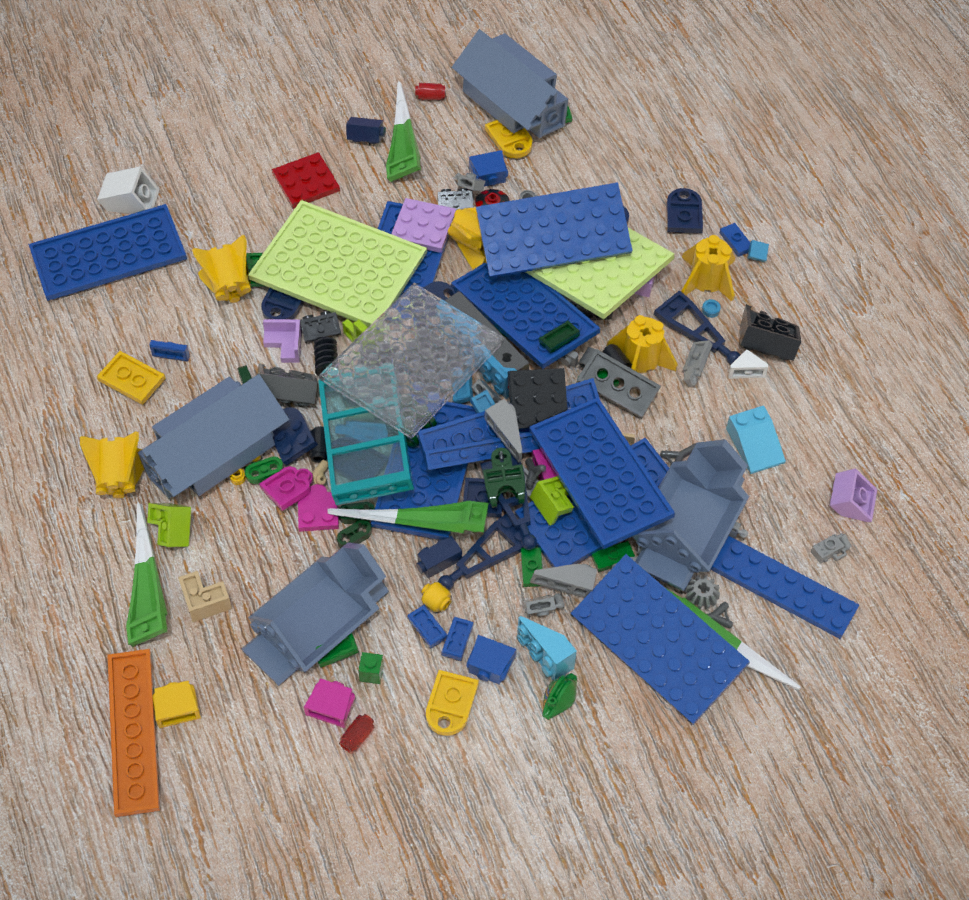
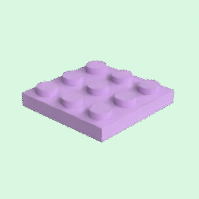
[392,198,456,253]

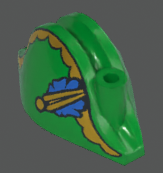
[542,673,577,720]

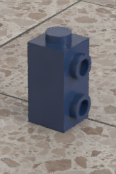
[346,117,386,144]
[416,536,462,578]

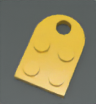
[485,120,532,158]
[426,670,479,736]

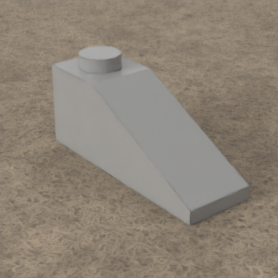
[485,399,522,462]
[530,564,597,598]

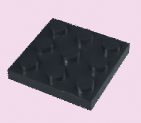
[507,368,568,429]

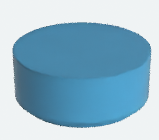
[702,299,721,318]

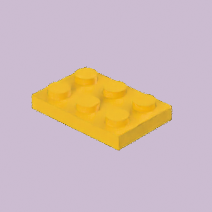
[96,351,166,405]

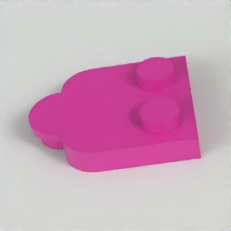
[259,466,313,511]
[298,484,339,532]

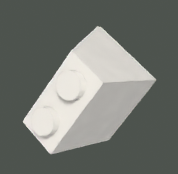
[97,166,160,214]

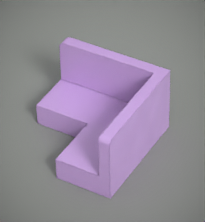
[263,319,302,363]

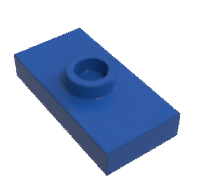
[719,223,750,257]
[149,340,190,361]
[407,605,447,649]
[441,617,474,661]

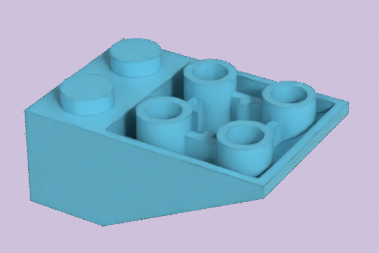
[517,616,577,680]

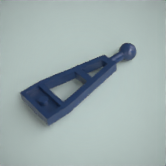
[654,291,740,365]
[480,455,537,550]
[438,514,523,590]

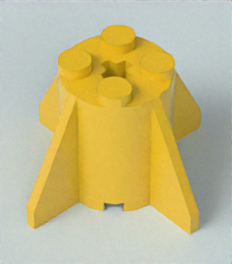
[448,207,486,270]
[192,235,252,303]
[681,235,736,301]
[607,315,678,373]
[80,431,144,498]

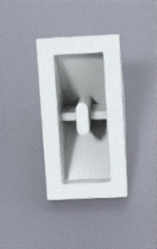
[728,350,768,379]

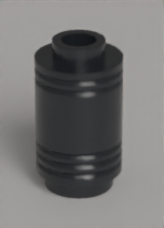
[603,344,632,368]
[309,426,327,463]

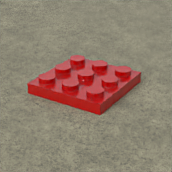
[272,152,340,209]

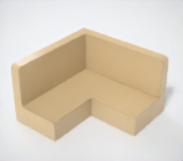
[178,571,232,622]

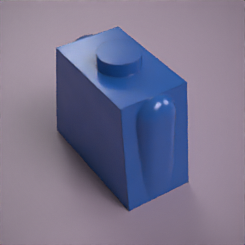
[469,150,508,187]
[466,635,517,685]

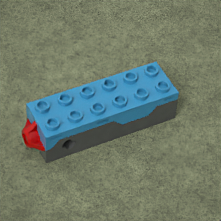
[436,291,529,399]

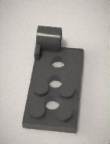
[577,347,661,419]

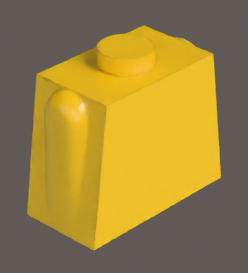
[152,681,201,729]

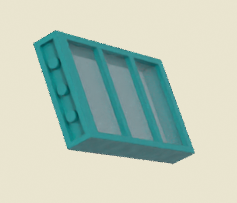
[318,365,414,506]

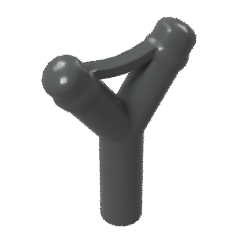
[660,443,696,464]
[525,458,546,488]
[707,602,733,629]

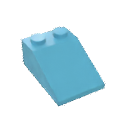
[726,405,786,474]

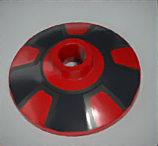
[475,189,510,207]

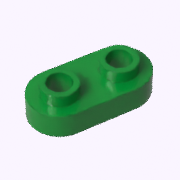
[245,456,284,484]

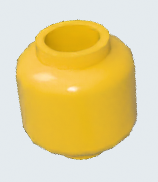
[421,582,452,612]

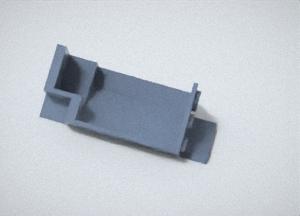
[451,29,568,138]
[138,374,289,499]
[632,439,750,591]
[241,543,389,686]

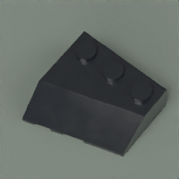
[739,304,802,361]

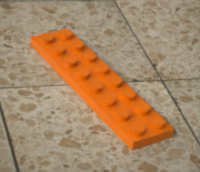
[107,649,160,817]

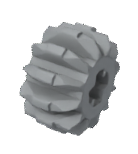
[685,575,720,610]

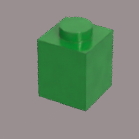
[358,652,384,684]

